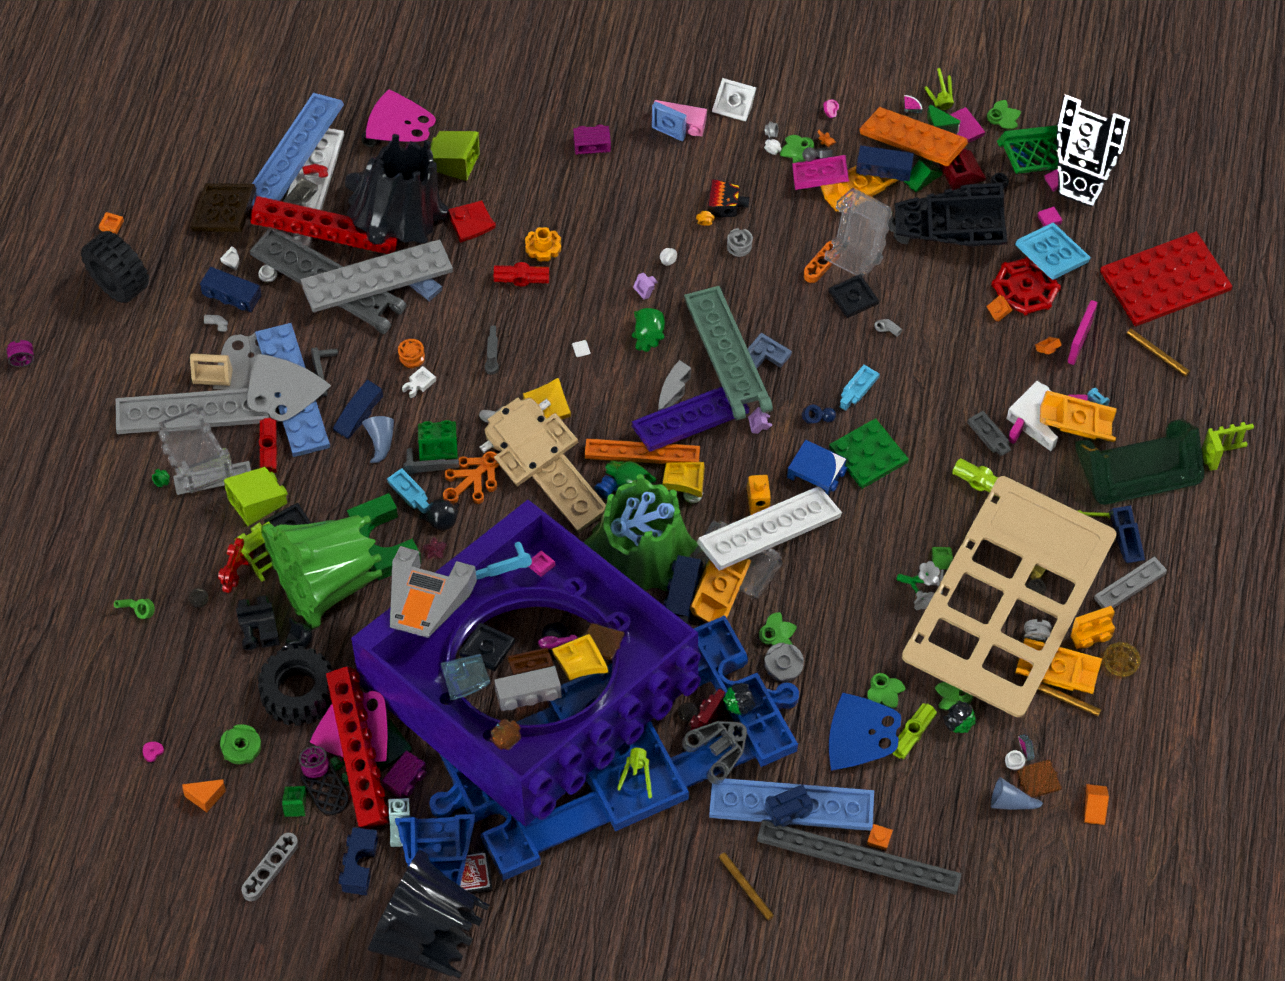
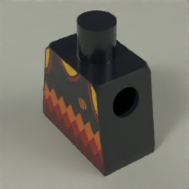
[708,179,750,217]

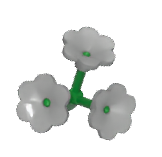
[896,561,944,610]

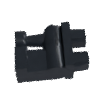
[236,595,280,650]

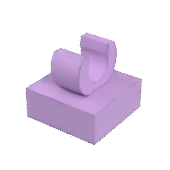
[633,273,657,300]
[748,407,772,434]

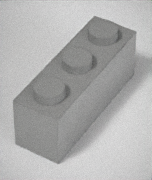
[494,666,562,711]

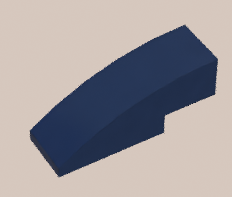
[333,379,383,439]
[1109,505,1145,564]

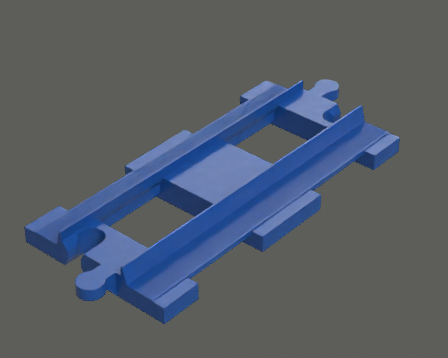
[429,615,799,881]

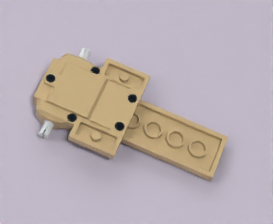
[479,398,606,533]

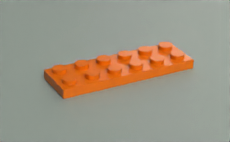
[859,107,968,166]

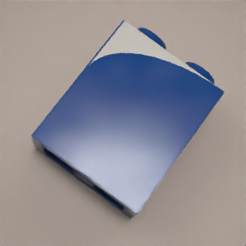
[787,440,847,496]

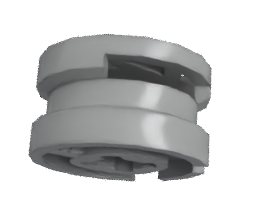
[727,228,753,257]
[1024,619,1052,643]

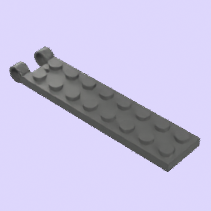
[250,227,407,334]

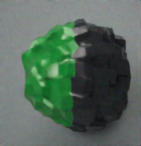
[723,683,756,715]
[943,701,976,733]

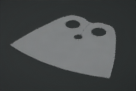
[213,333,261,390]
[247,354,331,421]

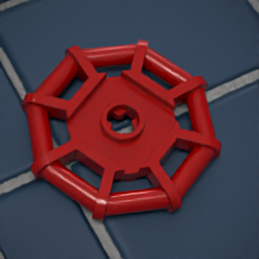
[992,256,1061,315]

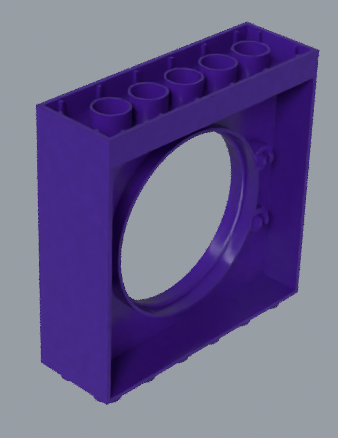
[351,500,701,827]

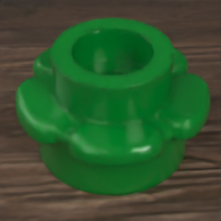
[152,469,170,487]

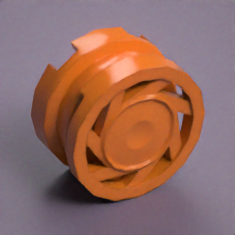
[398,339,425,368]

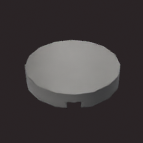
[764,643,804,682]

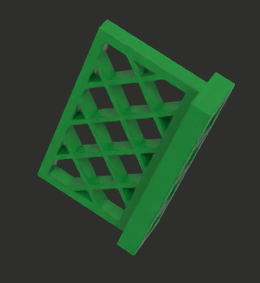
[997,125,1058,174]

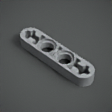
[241,833,298,901]

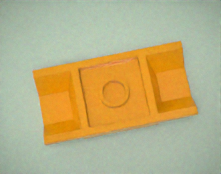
[821,165,898,211]
[1040,390,1116,442]
[690,559,751,623]
[1016,638,1102,694]

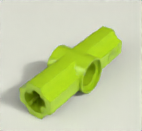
[952,458,1000,498]
[893,703,937,759]

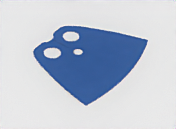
[829,693,901,771]

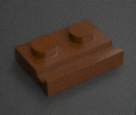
[508,648,554,675]

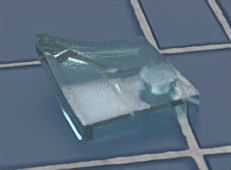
[441,654,490,700]

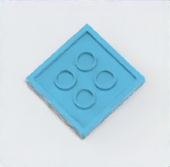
[1015,222,1091,280]

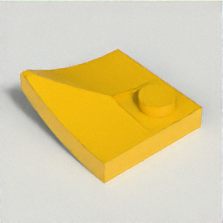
[523,378,571,420]
[663,462,705,497]
[552,634,608,680]

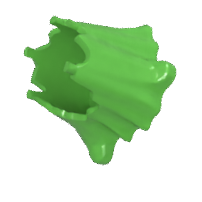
[583,474,699,591]
[261,515,382,630]

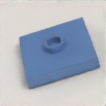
[652,101,687,141]

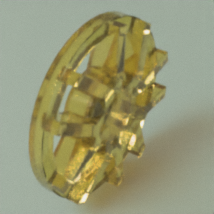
[1103,642,1141,677]

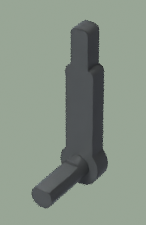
[485,326,499,375]
[311,347,338,397]
[403,448,459,474]

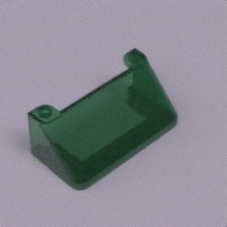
[1075,419,1204,505]

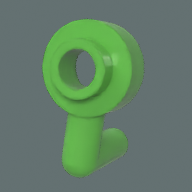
[114,599,155,619]

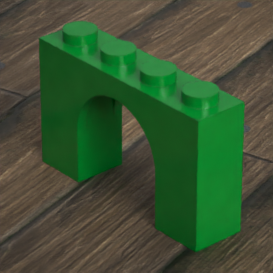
[347,493,421,581]

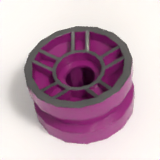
[6,340,34,367]
[299,746,330,778]

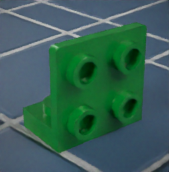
[418,420,458,461]

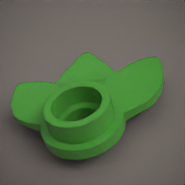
[987,100,1021,129]
[780,135,814,163]
[759,612,797,645]
[867,673,906,708]
[935,682,973,710]

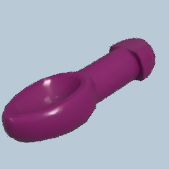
[538,635,578,649]

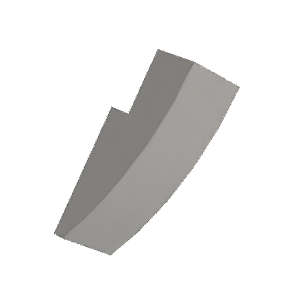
[658,360,691,411]

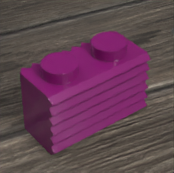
[573,124,611,155]
[382,751,427,799]

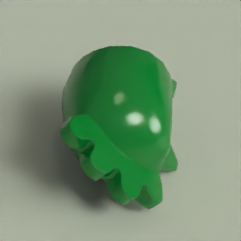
[632,308,665,352]
[605,460,656,487]

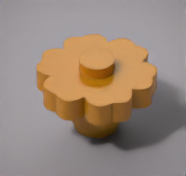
[525,227,561,262]

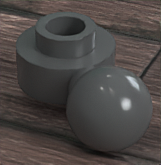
[802,147,833,162]

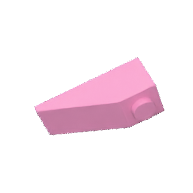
[654,100,707,136]

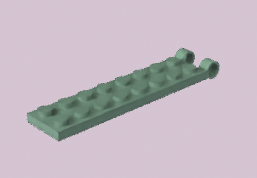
[684,286,773,421]

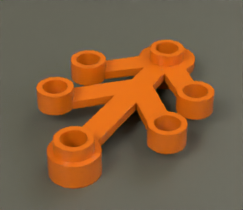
[443,451,499,504]

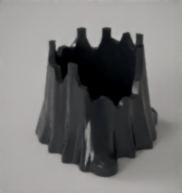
[345,134,449,244]
[367,849,490,979]

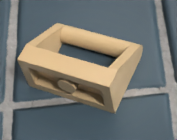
[190,354,233,386]

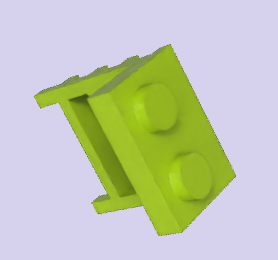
[1202,422,1254,471]
[234,521,272,582]

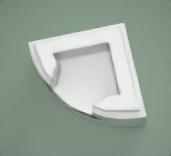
[220,246,239,271]

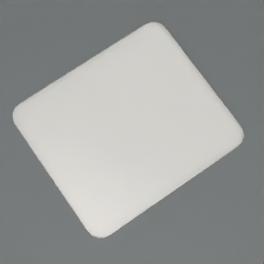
[572,340,590,357]

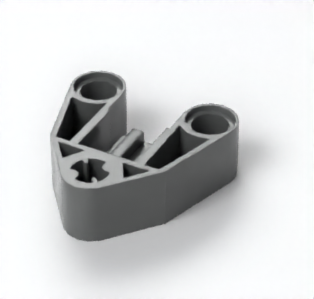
[682,721,747,784]

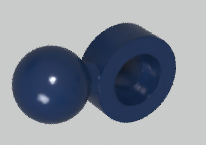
[802,404,836,424]

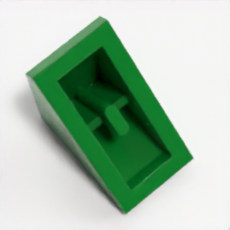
[927,104,961,134]
[904,160,943,193]
[282,786,306,817]

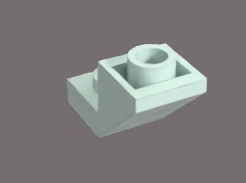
[389,798,410,847]

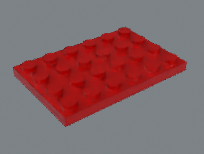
[1100,231,1233,327]

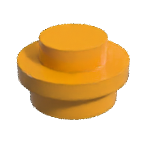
[696,211,715,226]

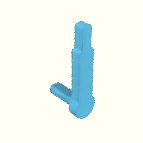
[476,542,532,580]

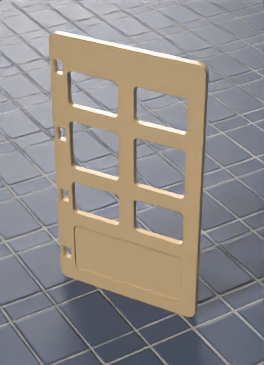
[902,476,1116,717]

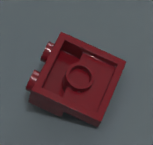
[689,689,726,730]

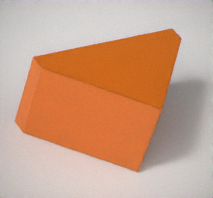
[182,779,226,812]
[1084,784,1109,825]

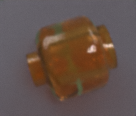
[490,719,521,750]

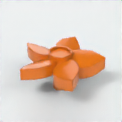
[817,130,836,147]

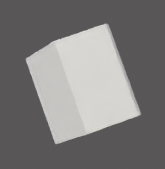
[712,78,756,122]

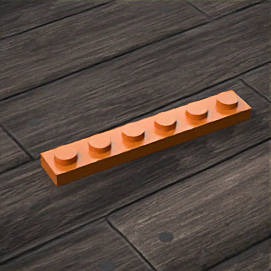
[585,439,700,464]

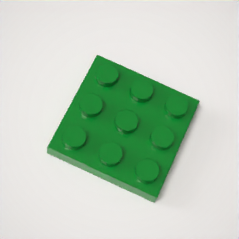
[829,418,909,489]

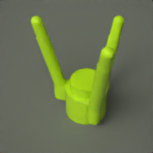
[924,68,954,110]
[617,748,652,798]

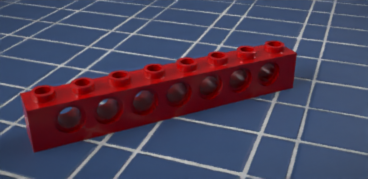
[251,196,398,254]
[326,666,389,829]

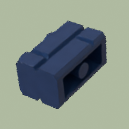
[765,785,813,827]

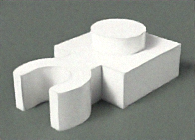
[402,366,436,398]

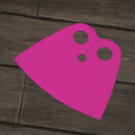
[366,90,436,142]
[310,686,388,762]

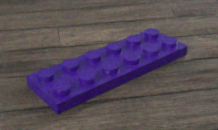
[632,387,749,452]

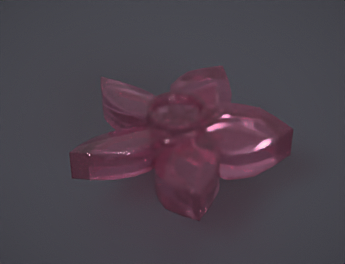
[423,537,447,559]

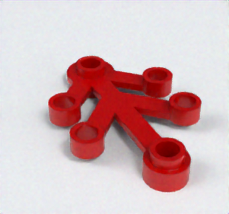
[218,538,253,593]

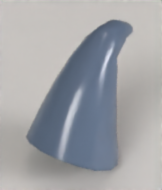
[362,416,394,463]
[991,777,1043,810]

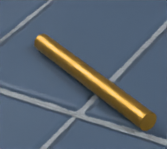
[1127,328,1190,377]
[1027,677,1101,716]
[719,852,774,921]

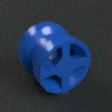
[594,475,619,500]

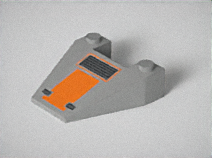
[390,546,477,638]

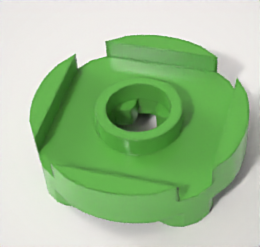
[220,724,261,764]

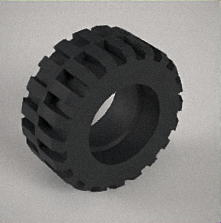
[81,231,149,303]
[258,646,333,726]

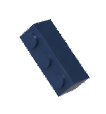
[856,145,914,181]
[200,267,261,312]
[663,555,703,620]

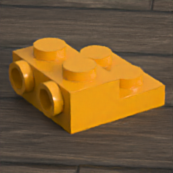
[1070,606,1115,649]

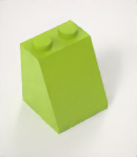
[431,131,480,181]
[224,467,288,526]

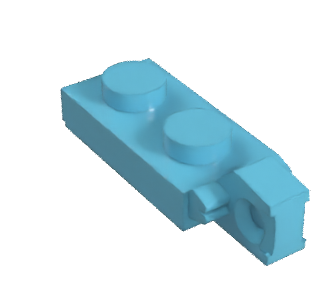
[839,365,880,411]
[387,468,429,513]

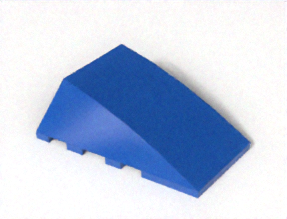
[394,814,476,886]

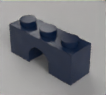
[339,827,378,895]

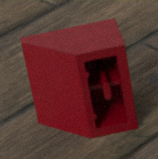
[938,149,986,190]

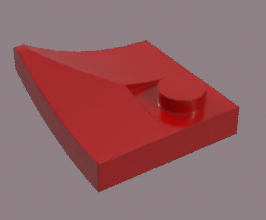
[448,201,496,243]

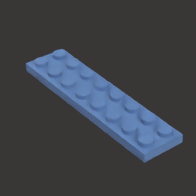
[250,93,344,209]
[255,323,330,457]
[709,779,874,831]

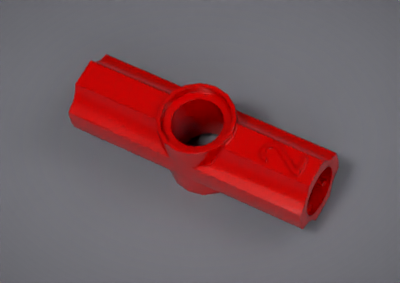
[494,262,549,287]
[259,418,278,473]

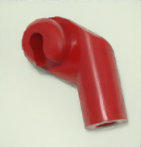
[302,164,328,178]

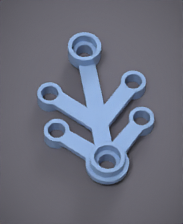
[610,492,675,546]

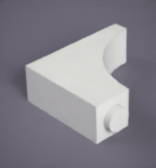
[1007,381,1058,451]

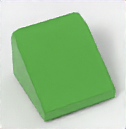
[932,547,953,569]

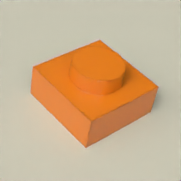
[99,212,124,234]
[986,295,1012,322]
[1035,337,1062,354]
[867,824,893,851]

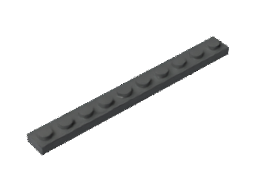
[757,820,962,895]

